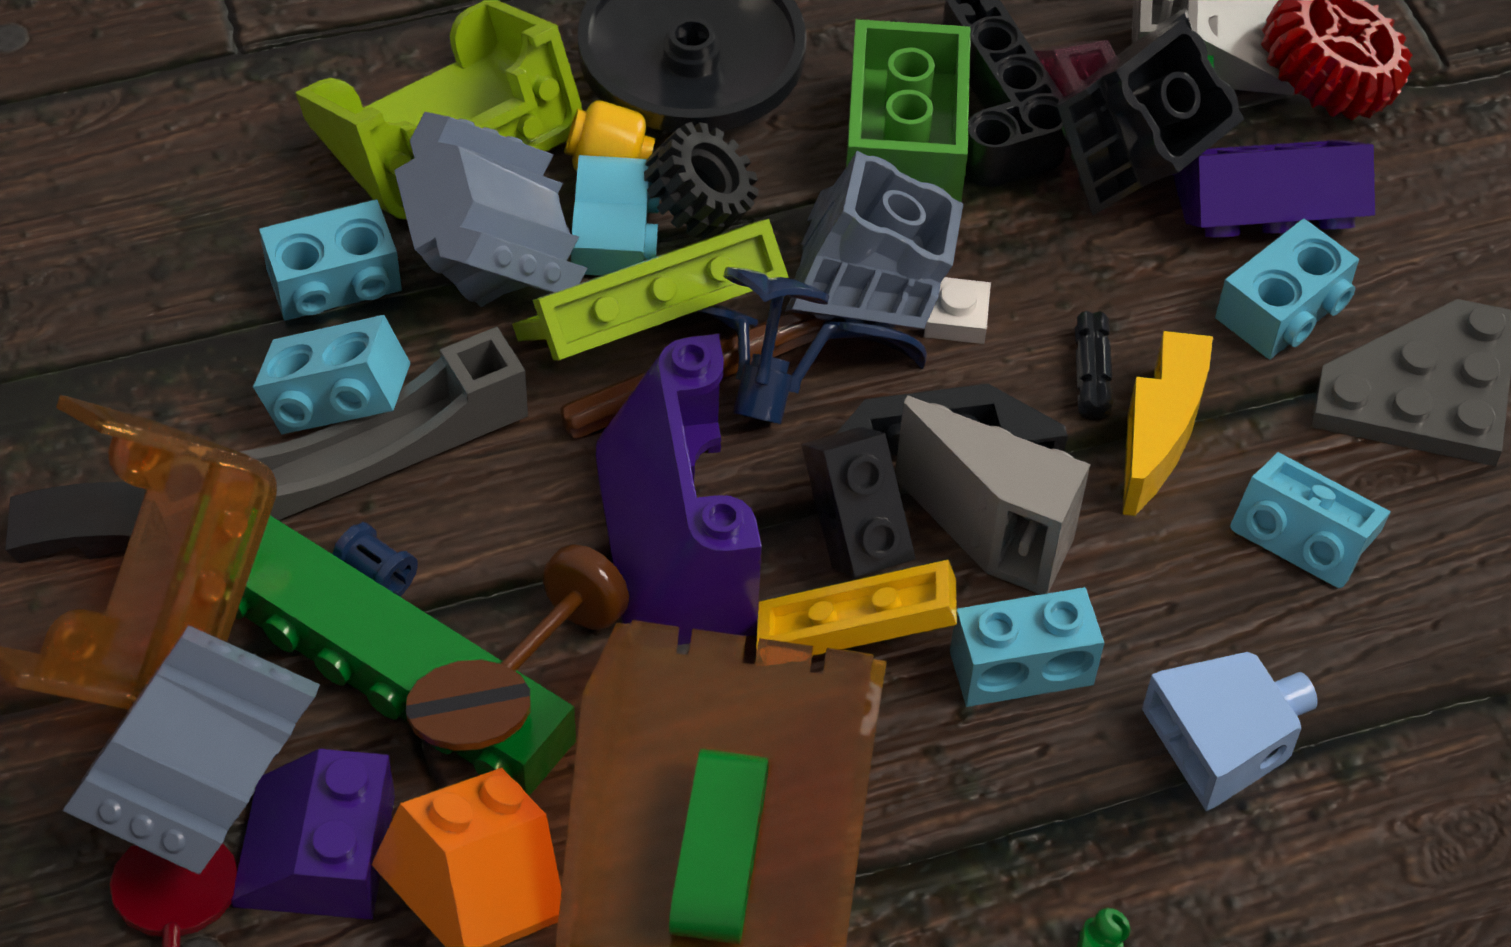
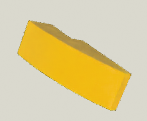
[1123,331,1213,516]

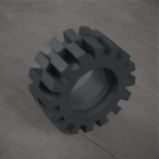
[644,122,759,239]

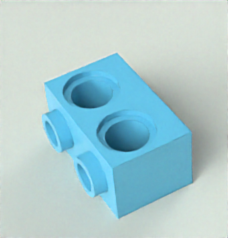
[259,199,402,321]
[1215,218,1359,360]
[253,315,410,434]
[950,587,1104,707]

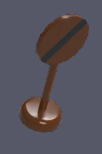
[406,544,630,751]

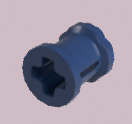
[332,522,418,597]

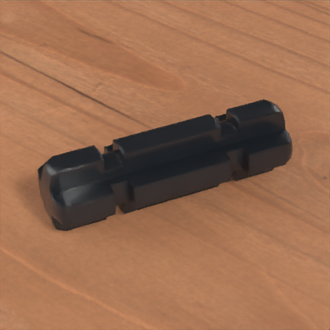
[1075,310,1114,420]

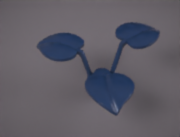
[693,267,927,425]

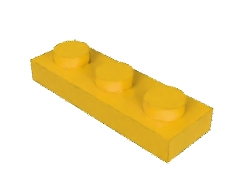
[756,560,957,666]

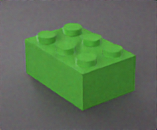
[846,19,970,202]

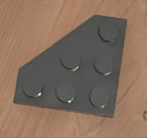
[1311,299,1511,466]

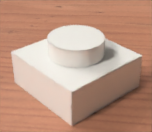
[924,277,991,344]

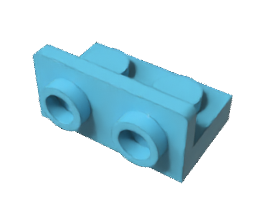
[1230,452,1391,588]

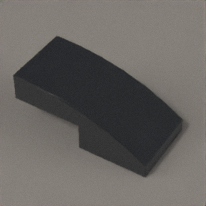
[5,482,150,563]

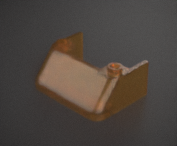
[0,395,277,709]

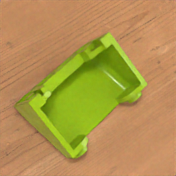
[295,0,582,220]

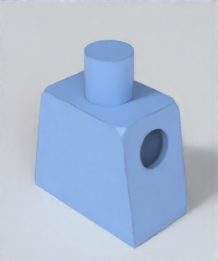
[1142,652,1317,811]

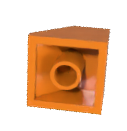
[371,768,566,947]

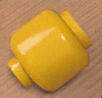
[565,100,655,172]

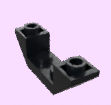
[812,384,1068,505]

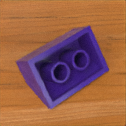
[1173,140,1375,237]

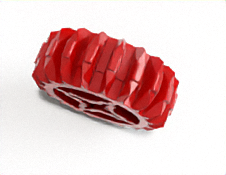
[1261,0,1412,121]

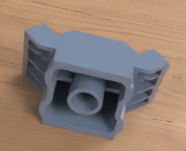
[394,112,587,307]
[785,151,963,331]
[63,625,320,874]

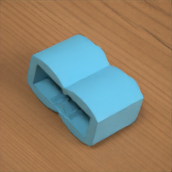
[571,155,660,276]

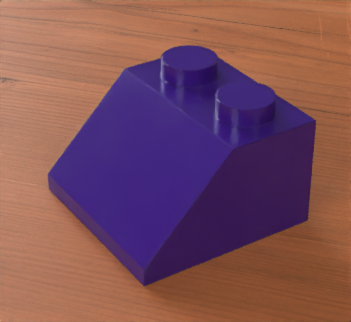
[231,749,395,920]

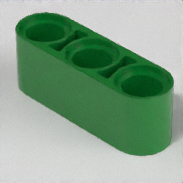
[668,748,769,945]

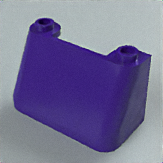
[596,334,762,648]

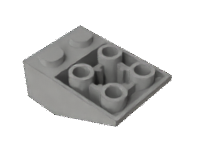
[1131,0,1300,96]
[895,395,1090,594]

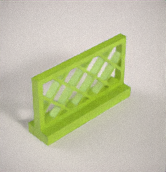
[512,219,789,360]

